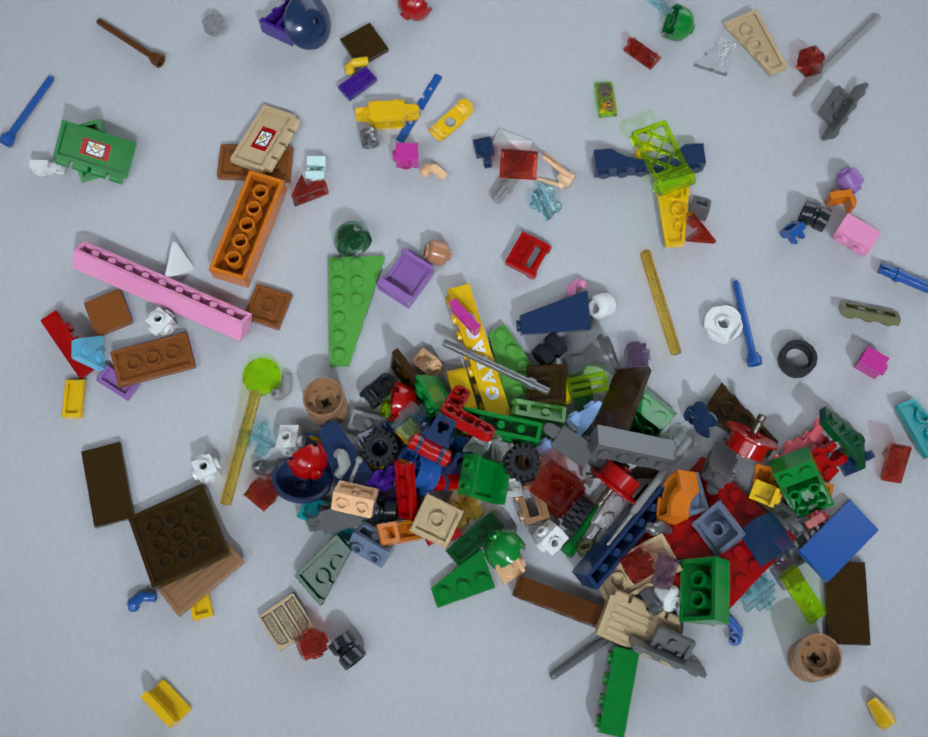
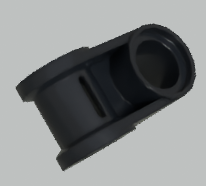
[359,373,396,410]

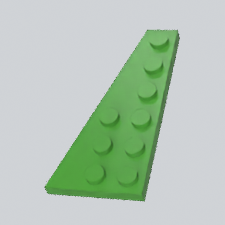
[329,256,385,367]
[488,324,568,445]

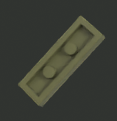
[839,301,901,326]

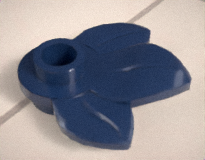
[683,401,718,438]

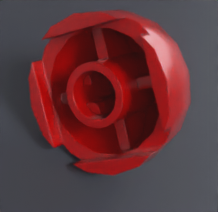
[397,0,433,21]
[388,382,420,422]
[287,442,328,480]

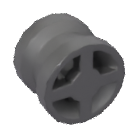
[359,127,379,149]

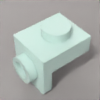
[305,155,326,181]

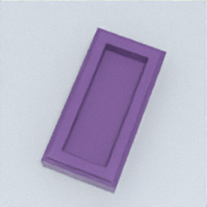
[96,365,140,401]

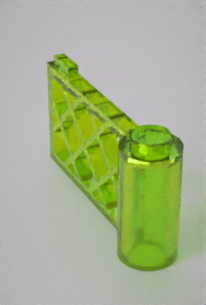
[629,119,696,197]

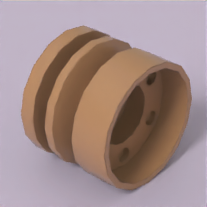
[302,378,349,427]
[787,633,842,683]

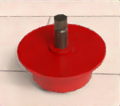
[725,413,779,462]
[590,460,641,507]

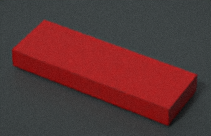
[394,458,417,522]

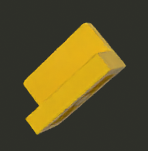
[140,680,192,728]

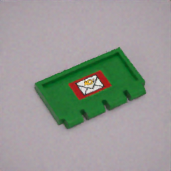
[53,120,138,184]

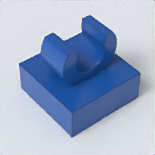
[779,221,806,244]

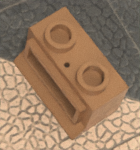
[513,479,550,527]

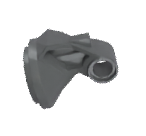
[562,333,619,378]

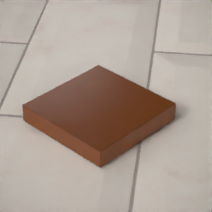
[246,284,293,331]
[84,289,134,336]

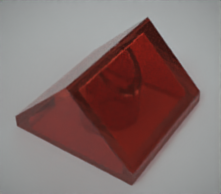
[499,149,538,180]
[528,459,585,514]

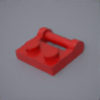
[505,231,552,280]

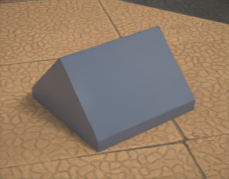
[692,501,746,557]

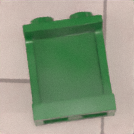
[457,454,510,505]

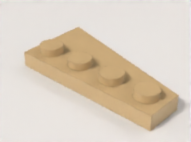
[724,9,787,77]

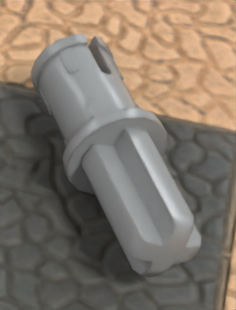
[492,171,520,204]

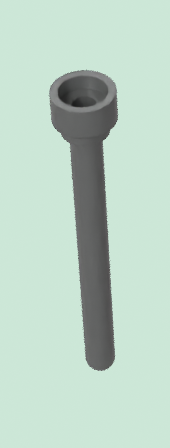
[549,637,610,680]

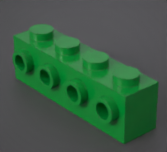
[459,406,543,448]
[594,647,639,737]

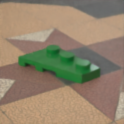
[431,549,495,608]

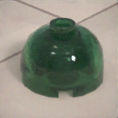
[333,221,372,257]

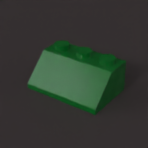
[679,556,730,625]

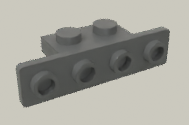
[817,82,869,141]
[628,625,707,678]

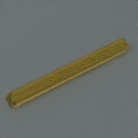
[640,250,682,356]
[220,389,262,506]

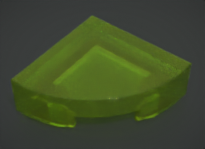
[378,399,391,418]

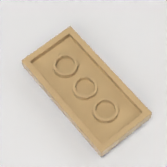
[599,533,683,601]

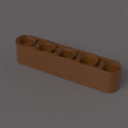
[512,576,603,628]

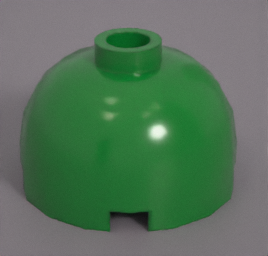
[662,3,695,42]
[484,529,526,569]

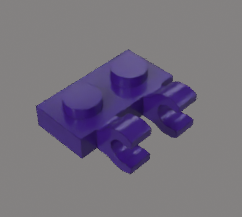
[363,464,396,493]

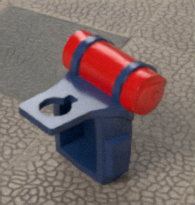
[407,413,457,467]
[433,444,474,492]

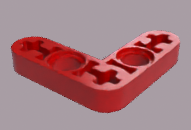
[439,385,495,442]

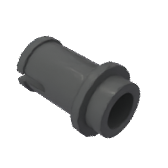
[640,588,664,616]

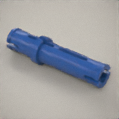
[877,262,928,294]

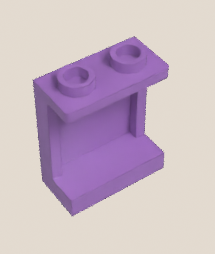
[377,248,434,309]

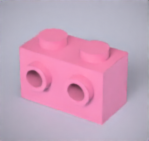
[831,213,881,257]

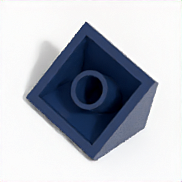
[742,512,796,568]

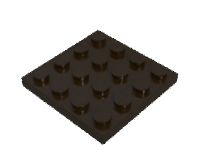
[128,483,231,590]

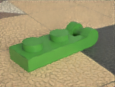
[509,398,566,427]

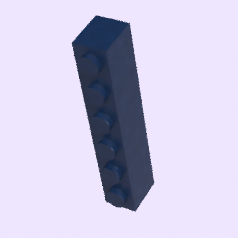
[572,484,664,590]

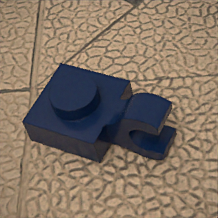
[473,136,494,169]
[839,450,875,477]

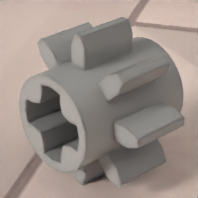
[202,14,226,37]

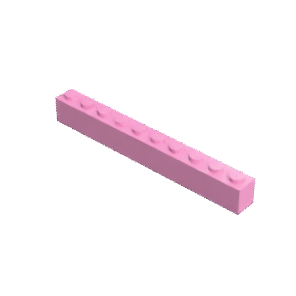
[73,241,252,341]

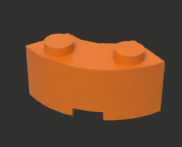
[656,469,700,525]

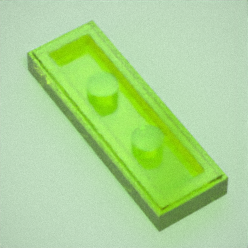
[777,565,827,625]

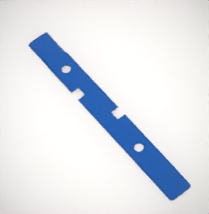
[396,73,442,143]

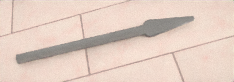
[794,14,881,97]
[607,436,692,546]

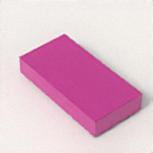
[449,298,480,336]

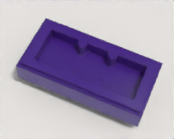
[338,66,377,102]

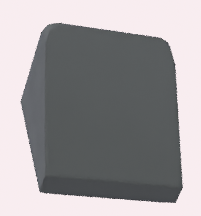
[688,196,711,221]

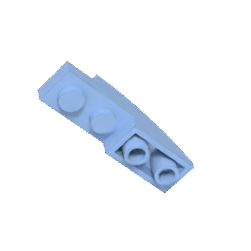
[536,400,602,456]

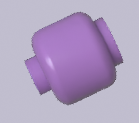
[835,166,864,194]

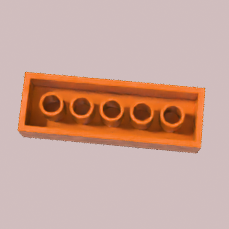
[209,170,288,288]

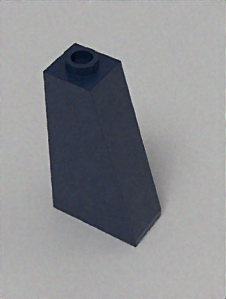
[516,291,591,336]
[319,420,373,485]

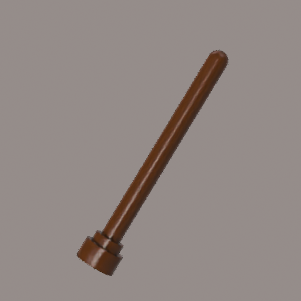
[96,18,166,68]

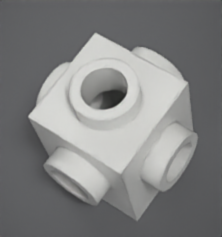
[145,307,178,338]
[275,425,306,457]
[191,454,222,485]
[532,519,569,556]

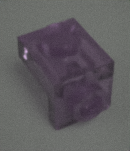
[650,553,680,590]

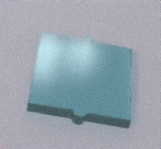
[391,400,429,441]

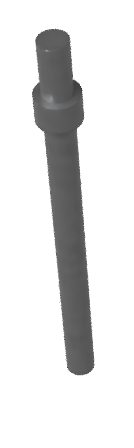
[442,339,551,395]

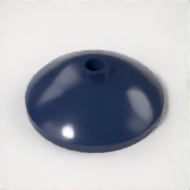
[284,0,331,50]
[272,457,333,504]

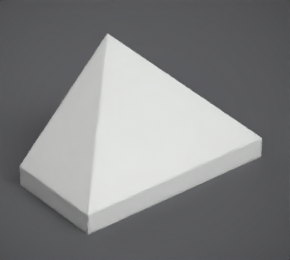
[492,128,533,158]
[165,242,195,281]

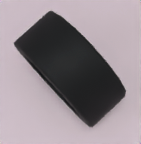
[777,340,818,378]

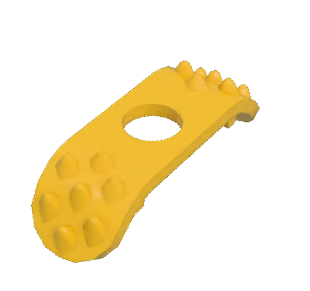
[428,98,473,141]

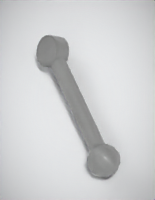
[348,456,363,483]

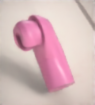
[566,279,587,298]

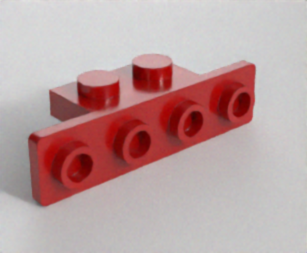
[41,310,95,379]

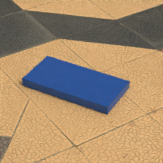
[797,500,879,583]

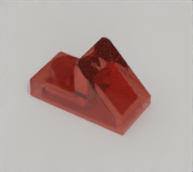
[291,175,329,207]
[685,210,717,244]
[879,443,912,484]

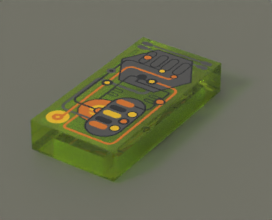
[594,82,617,118]

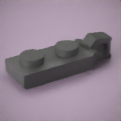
[753,500,805,539]

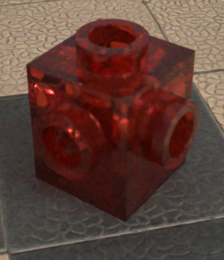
[796,45,825,77]
[243,476,278,512]
[619,547,656,585]
[293,627,329,661]

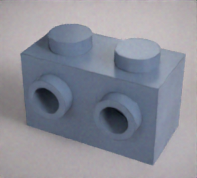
[349,522,395,568]

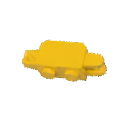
[355,99,420,130]

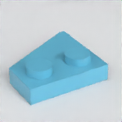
[72,336,105,372]

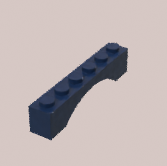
[592,143,706,179]

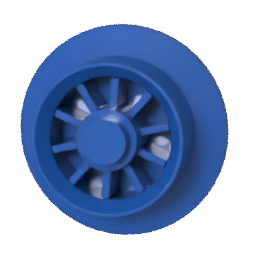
[397,446,442,496]

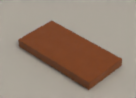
[217,144,294,183]
[110,332,196,389]

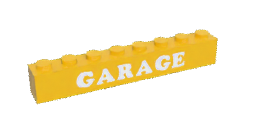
[445,283,510,416]

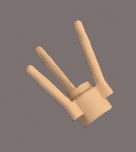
[537,152,576,189]

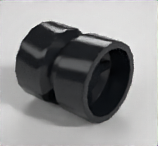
[797,200,832,232]
[531,333,567,365]
[367,496,398,523]
[328,630,367,671]

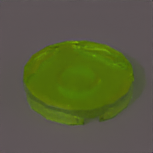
[242,358,282,396]

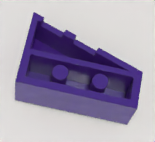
[259,0,294,46]

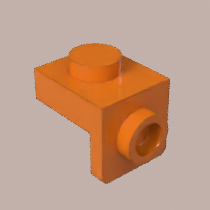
[824,189,857,213]

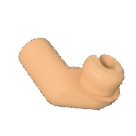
[420,164,448,181]

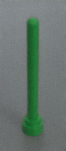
[560,503,599,558]

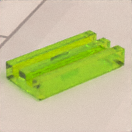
[566,371,609,399]

